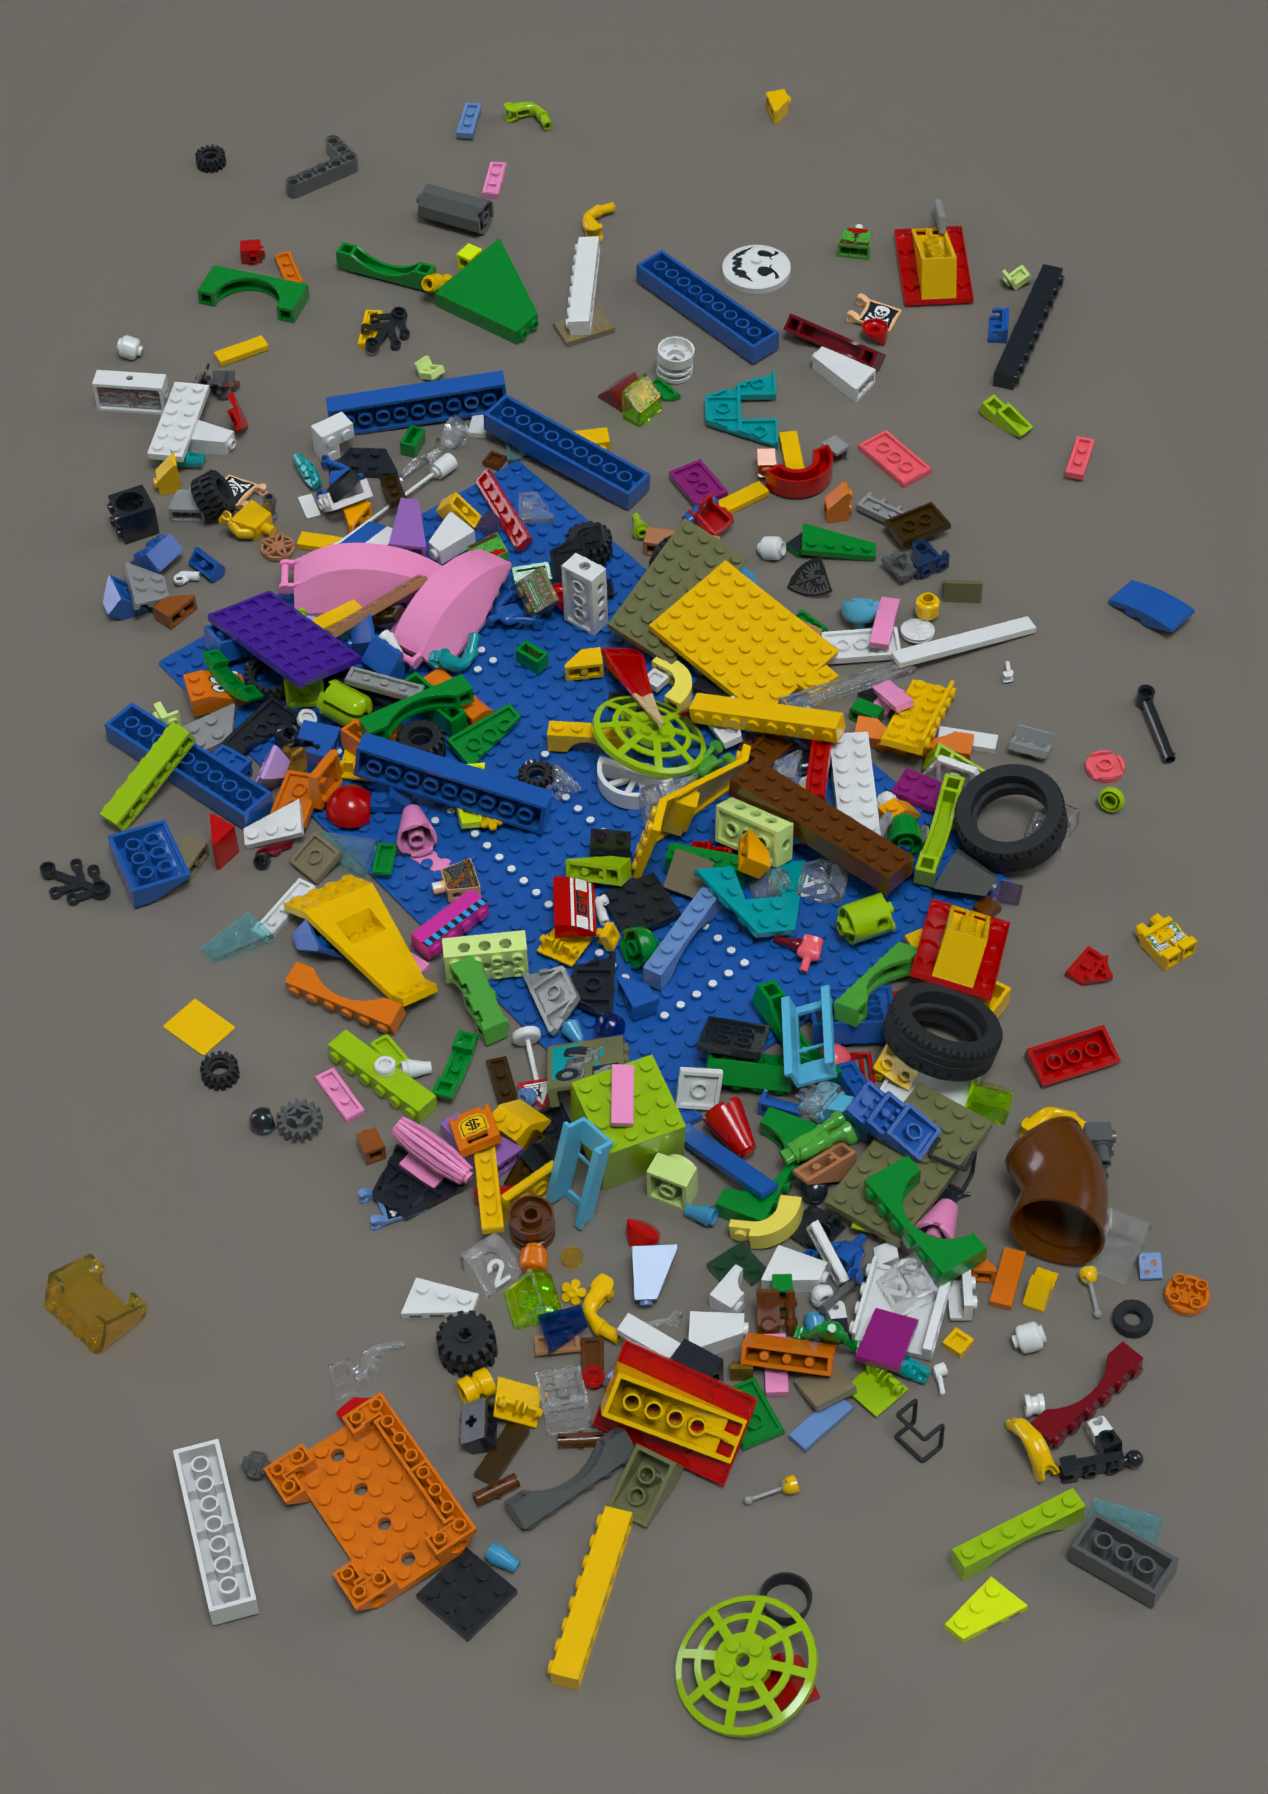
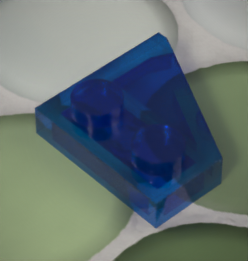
[538,1305,587,1354]

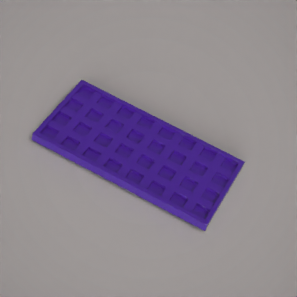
[208,591,361,688]

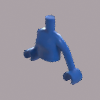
[315,454,364,502]
[486,585,544,629]
[803,1233,867,1284]

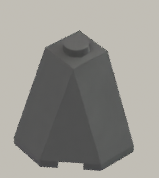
[933,848,998,896]

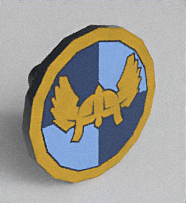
[192,362,218,392]

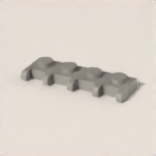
[857,491,904,523]

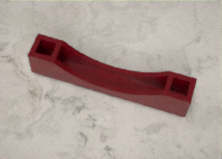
[783,313,886,371]
[1030,1341,1144,1451]

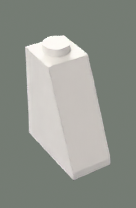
[428,512,476,565]
[761,1245,830,1292]
[688,1311,749,1354]

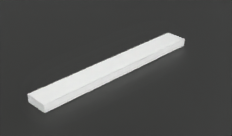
[891,616,1036,668]

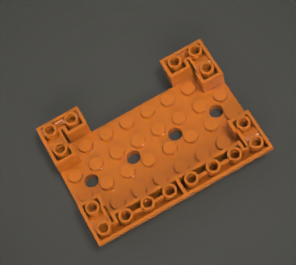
[263,1392,477,1611]

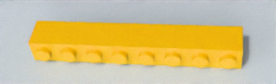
[689,693,846,743]
[547,1506,633,1691]

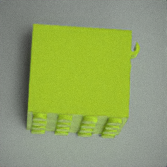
[570,1054,686,1191]

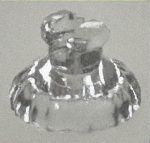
[546,764,582,800]

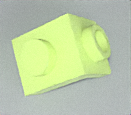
[1002,265,1033,291]
[414,355,445,381]
[152,702,182,726]

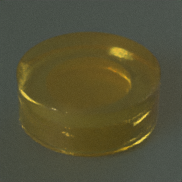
[561,1247,583,1269]

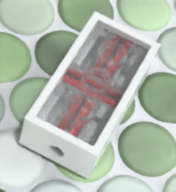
[92,370,170,415]

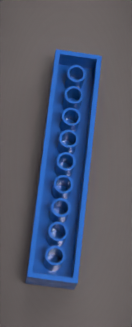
[636,250,779,364]
[326,370,506,435]
[484,394,650,510]
[104,702,274,829]
[354,732,553,835]

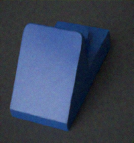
[371,787,412,812]

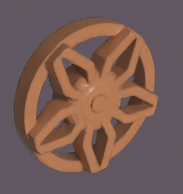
[261,533,295,561]

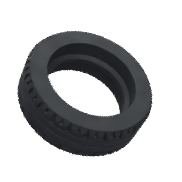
[955,764,1068,873]
[883,982,1003,1082]

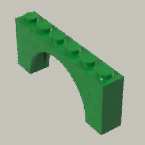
[197,265,310,323]
[715,1107,817,1222]
[863,1155,987,1286]

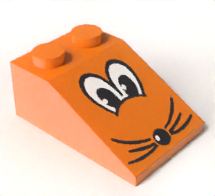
[183,670,251,717]

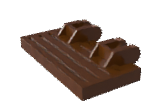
[738,702,797,768]

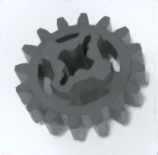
[276,1099,323,1142]

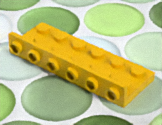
[880,679,957,756]

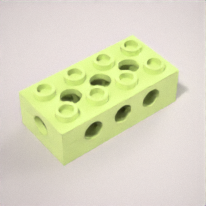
[715,797,793,868]
[442,930,529,984]

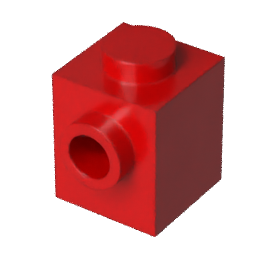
[240,239,265,265]

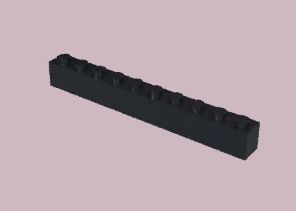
[993,264,1065,391]

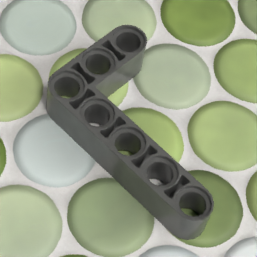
[285,135,358,199]

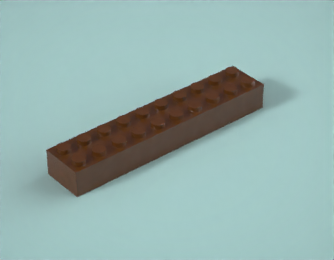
[729,758,914,895]

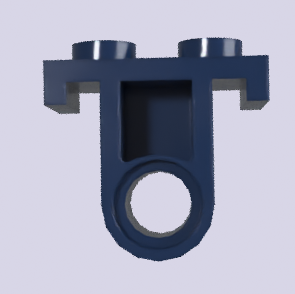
[911,539,950,580]

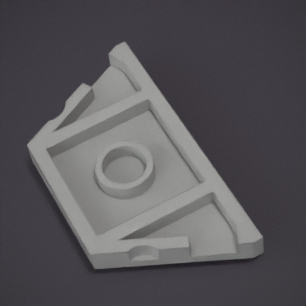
[124,562,169,610]
[182,703,237,753]
[522,965,581,1036]

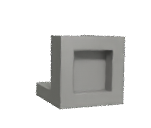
[821,435,850,460]

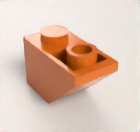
[824,481,853,524]

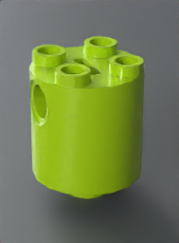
[836,893,896,945]

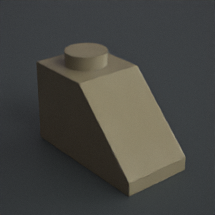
[177,835,209,883]

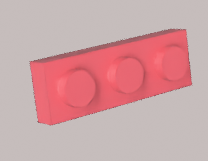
[1065,436,1095,480]

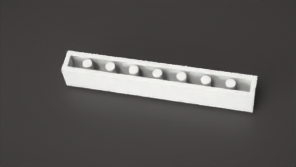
[566,236,601,335]

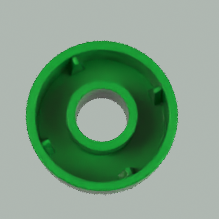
[887,814,923,855]

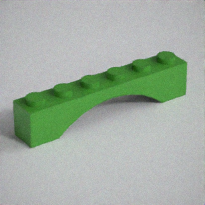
[833,941,917,1027]

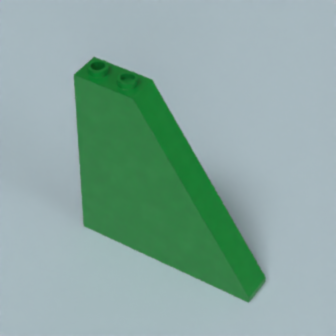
[435,239,539,345]

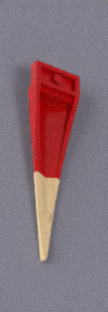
[601,648,663,728]

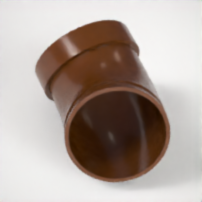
[1005,1116,1110,1265]

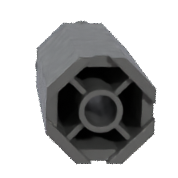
[416,184,494,235]

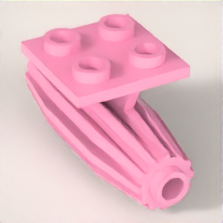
[391,1117,474,1188]

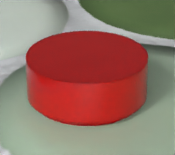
[582,1364,605,1389]

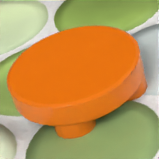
[1164,1273,1210,1317]

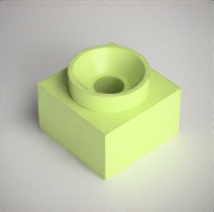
[646,1152,698,1211]

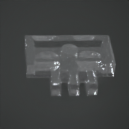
[793,1080,842,1120]

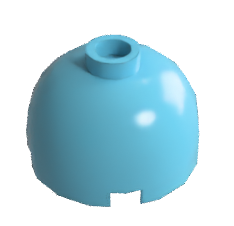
[841,598,879,628]

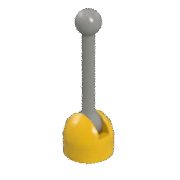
[1079,1266,1102,1319]
[744,1474,800,1505]

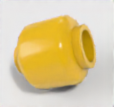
[915,592,940,621]

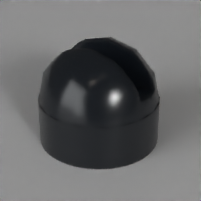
[253,852,271,870]

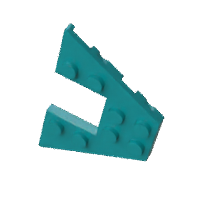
[705,370,778,448]
[694,860,805,938]

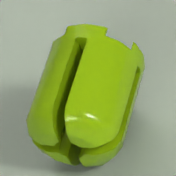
[316,679,373,727]

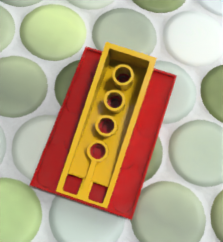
[894,226,974,306]
[910,898,1011,1001]
[592,1338,758,1486]

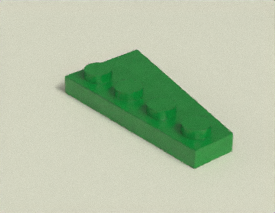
[801,523,876,562]
[446,703,521,764]

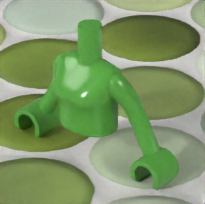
[686,740,736,783]

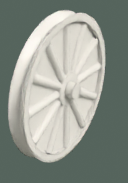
[900,619,935,643]

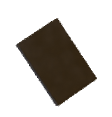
[884,502,951,547]

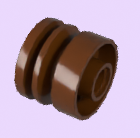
[508,1194,555,1250]

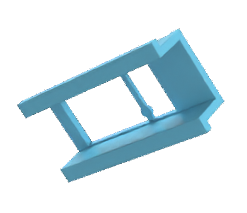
[781,985,837,1088]
[545,1117,614,1230]

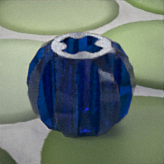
[594,1012,626,1038]

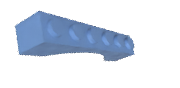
[643,884,722,991]

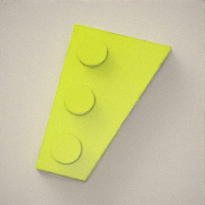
[944,1577,1028,1643]

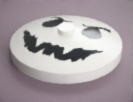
[722,245,791,294]

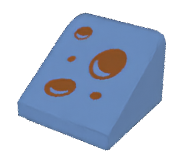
[1137,1252,1163,1281]

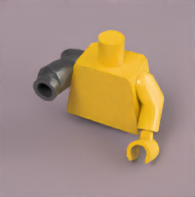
[219,493,277,541]

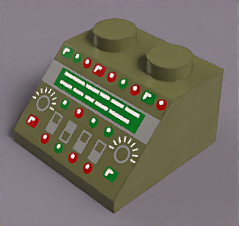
[516,566,559,617]

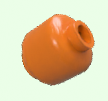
[519,1243,548,1278]

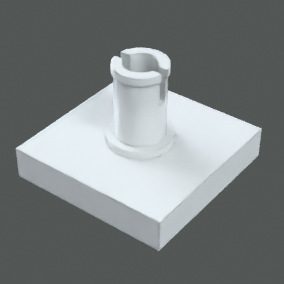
[675,1067,723,1110]

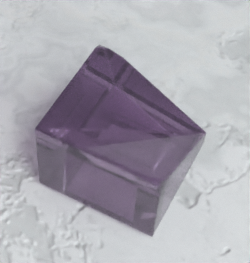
[475,510,501,537]
[995,880,1023,905]

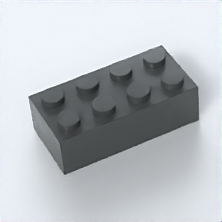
[1069,1511,1179,1608]

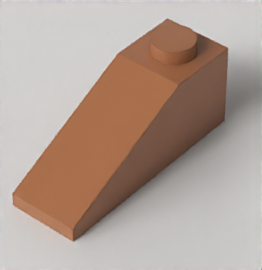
[793,1141,857,1185]

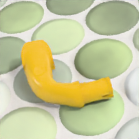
[582,202,616,242]
[1019,1107,1086,1138]
[582,1273,622,1344]
[1005,1417,1060,1483]

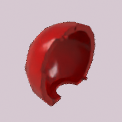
[325,784,371,828]

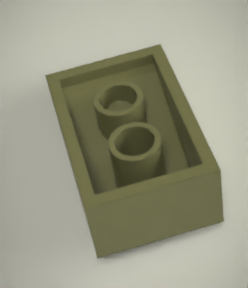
[607,1444,684,1528]

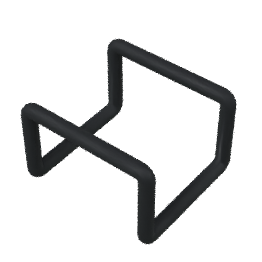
[927,1136,977,1192]
[894,1399,945,1463]

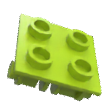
[851,1364,909,1418]

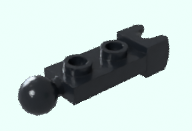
[1058,1450,1144,1484]

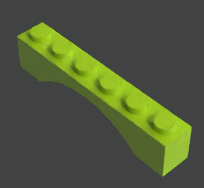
[914,773,965,887]
[951,1488,1086,1581]

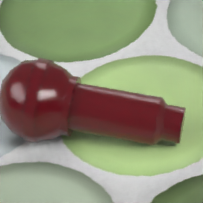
[774,936,802,952]

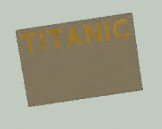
[553,307,615,347]

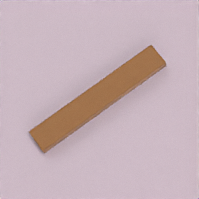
[326,574,428,638]

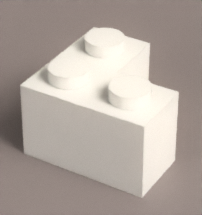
[311,412,355,461]

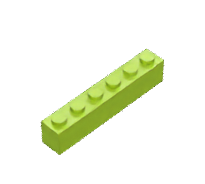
[100,722,197,831]
[328,1029,438,1124]

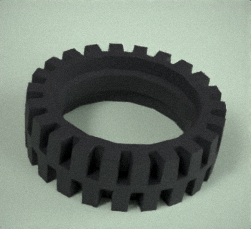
[244,656,286,703]

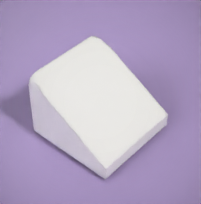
[873,1242,899,1266]

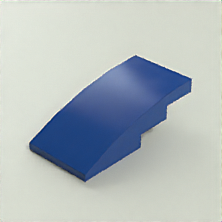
[1108,580,1195,633]
[843,1079,942,1162]

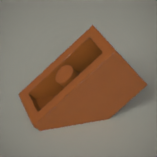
[153,594,197,630]

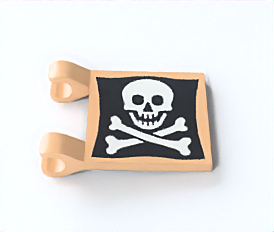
[846,293,902,334]
[225,475,268,511]

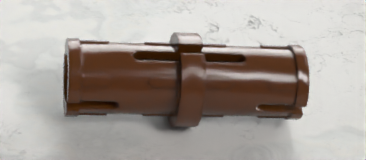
[557,1430,604,1449]
[472,1473,520,1507]

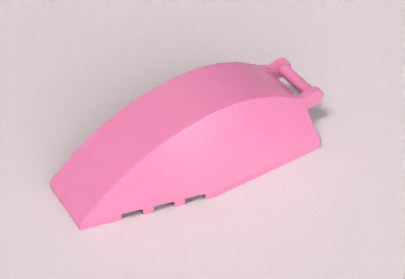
[278,543,442,616]
[390,549,512,672]

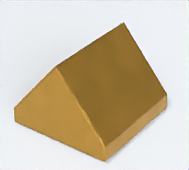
[730,1362,753,1381]

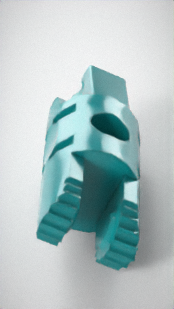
[159,451,207,468]
[293,453,322,490]
[895,1356,931,1384]

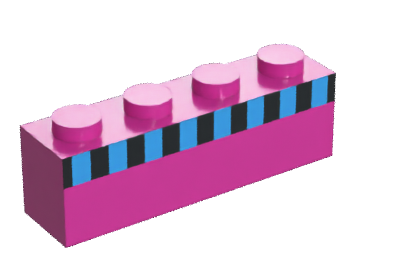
[411,889,489,960]

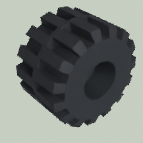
[436,1310,498,1378]

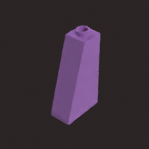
[389,498,427,557]
[440,1112,522,1178]

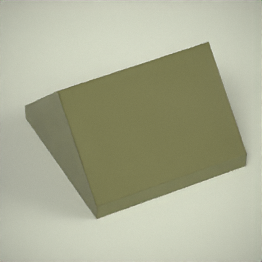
[943,579,983,603]

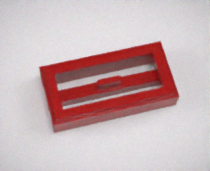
[850,1051,876,1085]

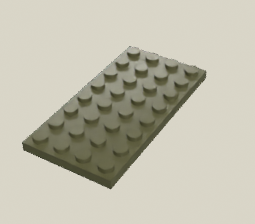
[607,518,748,664]
[825,1082,993,1248]

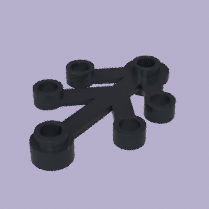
[361,306,410,353]
[40,858,111,906]

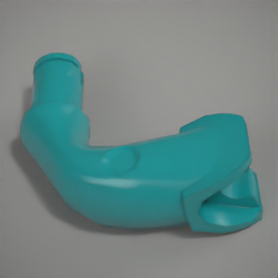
[428,632,481,672]

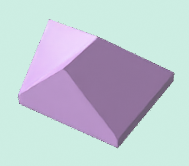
[255,745,291,789]

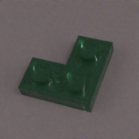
[707,1241,766,1287]

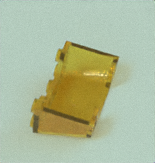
[44,1253,148,1354]

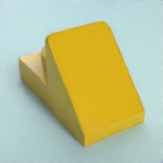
[1022,1267,1059,1313]

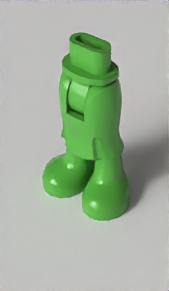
[779,1110,858,1165]

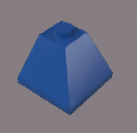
[103,575,150,620]
[348,614,375,659]
[292,919,348,960]

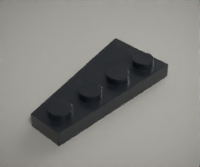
[221,696,298,754]

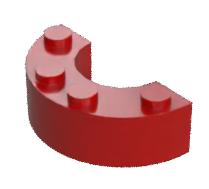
[765,444,833,499]

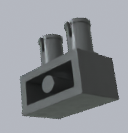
[1083,1122,1116,1179]

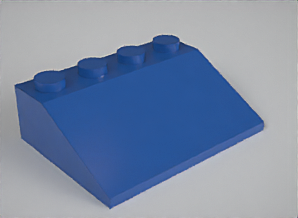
[107,819,191,908]
[807,985,893,1045]

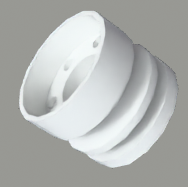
[656,336,695,384]

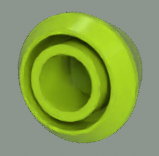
[1098,787,1124,813]

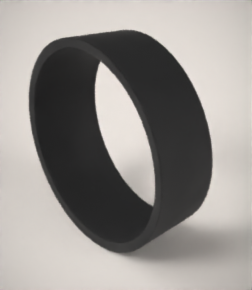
[325,469,362,504]
[760,1572,813,1626]

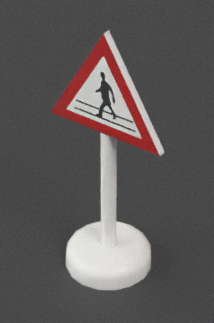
[512,1026,549,1109]

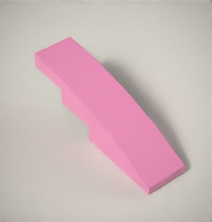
[870,597,900,650]

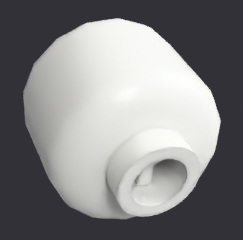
[116,335,143,360]
[757,536,786,560]
[1012,1321,1047,1354]

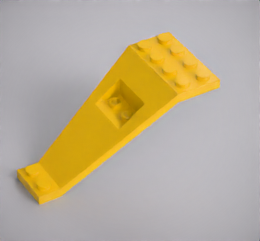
[631,744,751,879]
[284,874,438,1007]

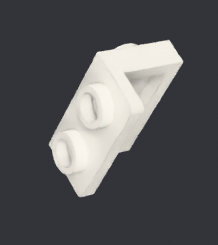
[948,1269,977,1321]

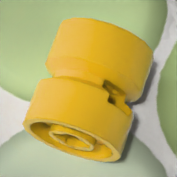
[455,1367,496,1403]

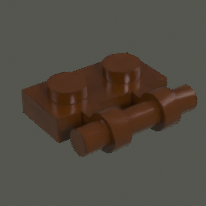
[756,1289,798,1335]

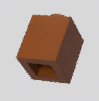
[356,1127,387,1166]

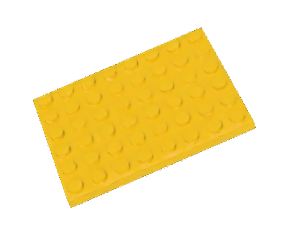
[648,560,839,704]

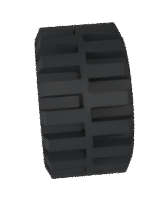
[190,469,236,520]
[565,521,613,565]
[396,719,446,757]

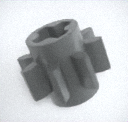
[241,1451,272,1479]

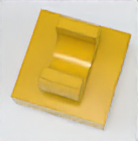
[595,922,621,951]

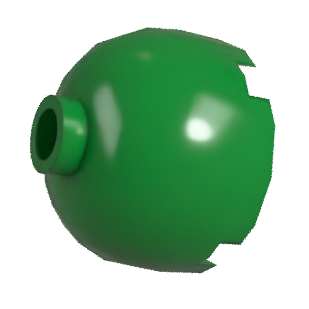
[620,926,659,968]

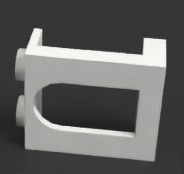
[318,479,373,513]

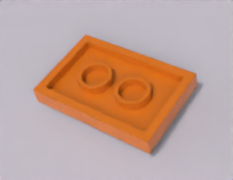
[269,770,314,829]

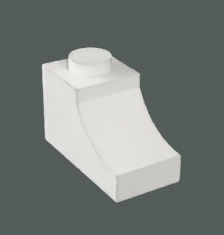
[709,1264,745,1313]

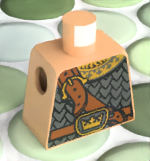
[431,858,481,903]

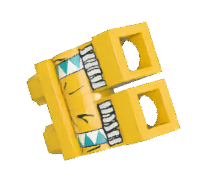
[1135,913,1198,972]

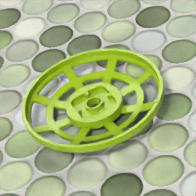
[592,696,706,778]
[675,1595,819,1738]

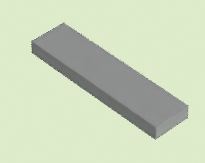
[345,666,425,700]

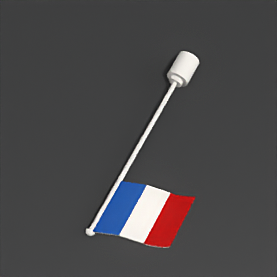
[333,453,458,546]

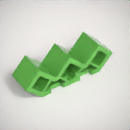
[450,955,509,1046]

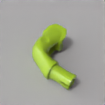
[503,102,552,131]

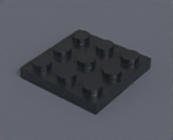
[599,872,681,936]
[697,1016,771,1061]
[416,1547,518,1642]

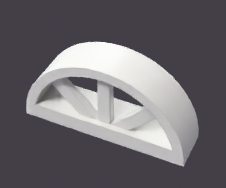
[597,756,673,810]

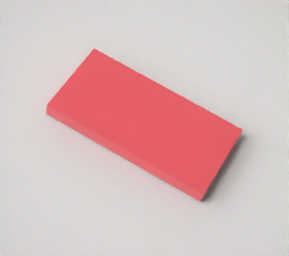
[858,430,932,488]

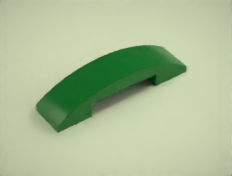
[203,649,264,702]
[432,1030,479,1100]

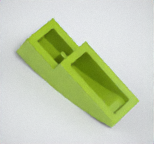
[978,394,1033,438]

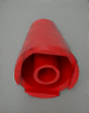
[703,1097,756,1159]

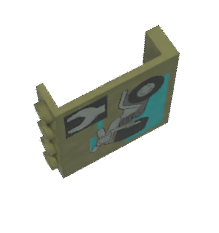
[547,1035,630,1108]

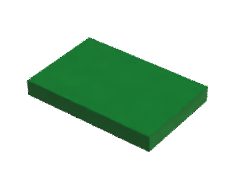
[732,1377,785,1452]

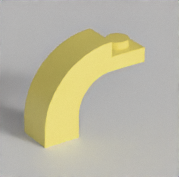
[652,657,692,712]
[729,1195,804,1249]

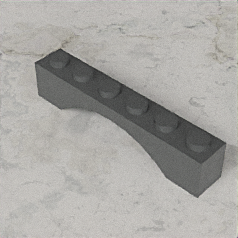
[504,1427,635,1529]

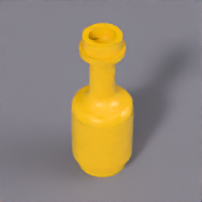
[421,273,452,293]

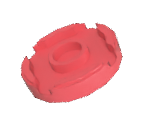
[1085,750,1125,783]

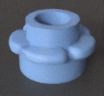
[518,1088,537,1106]

